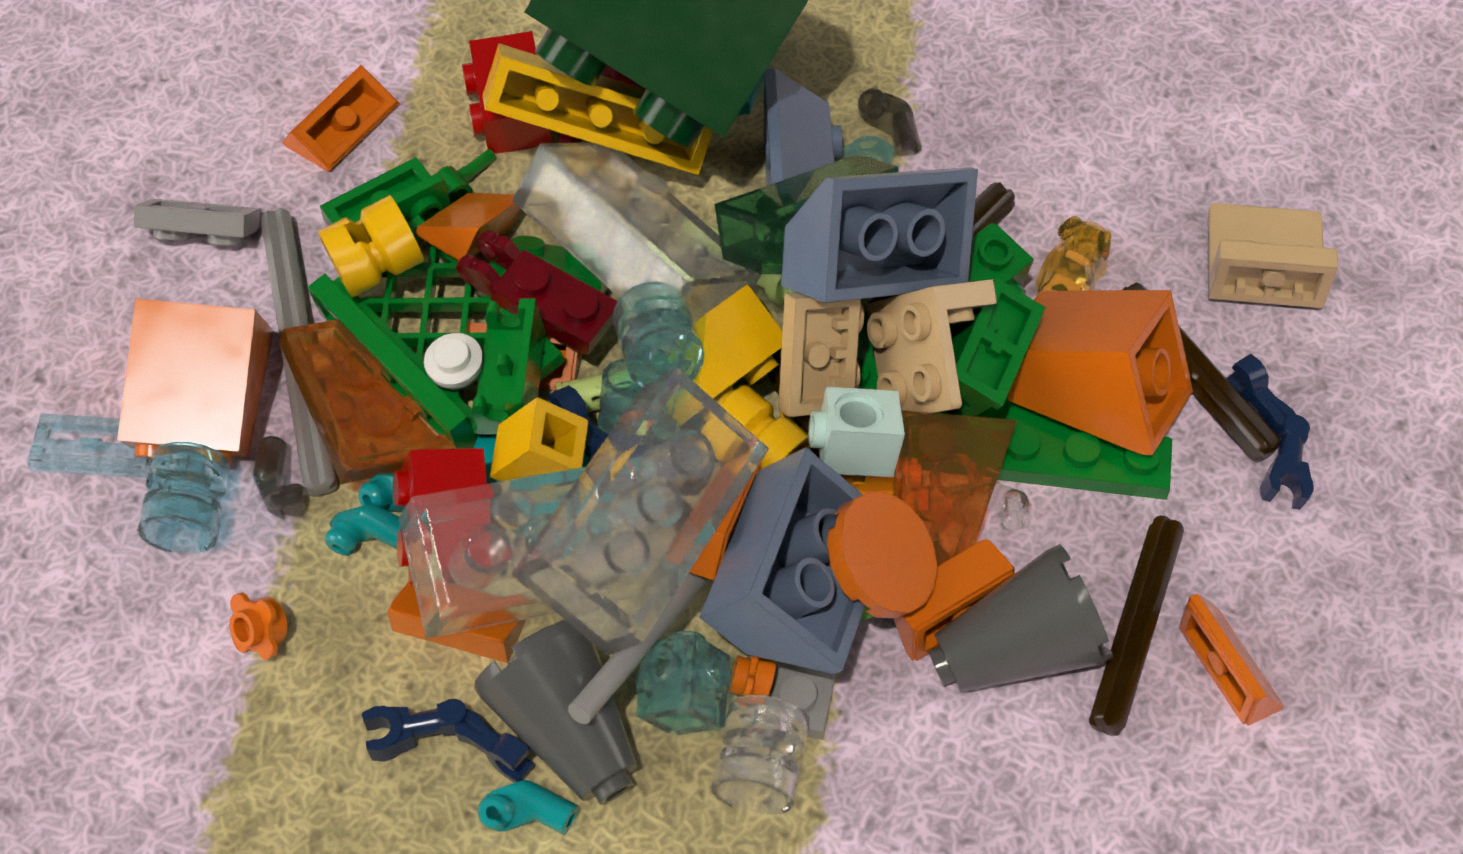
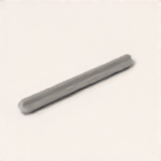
[261,208,337,497]

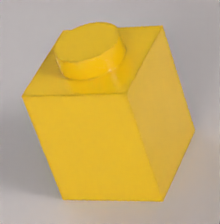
[490,397,588,499]

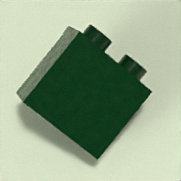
[524,0,809,148]

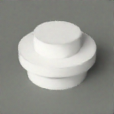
[424,333,484,391]

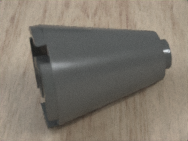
[928,544,1114,692]
[474,618,637,805]

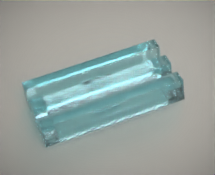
[27,413,149,479]

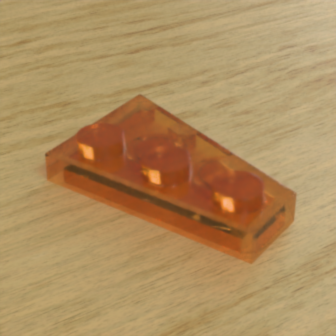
[279,319,456,484]
[893,410,1016,566]

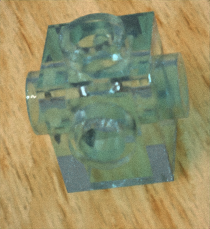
[636,631,732,735]

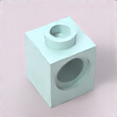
[808,387,905,477]

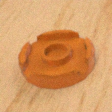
[827,491,937,618]

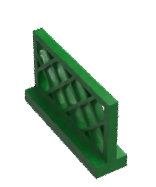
[307,215,565,449]

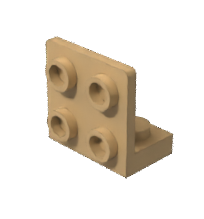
[1208,203,1338,308]
[866,279,997,418]
[778,291,864,417]

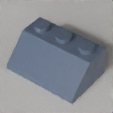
[763,69,846,258]
[781,167,978,303]
[699,447,865,674]

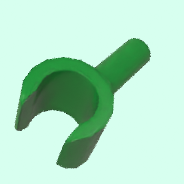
[438,149,496,205]

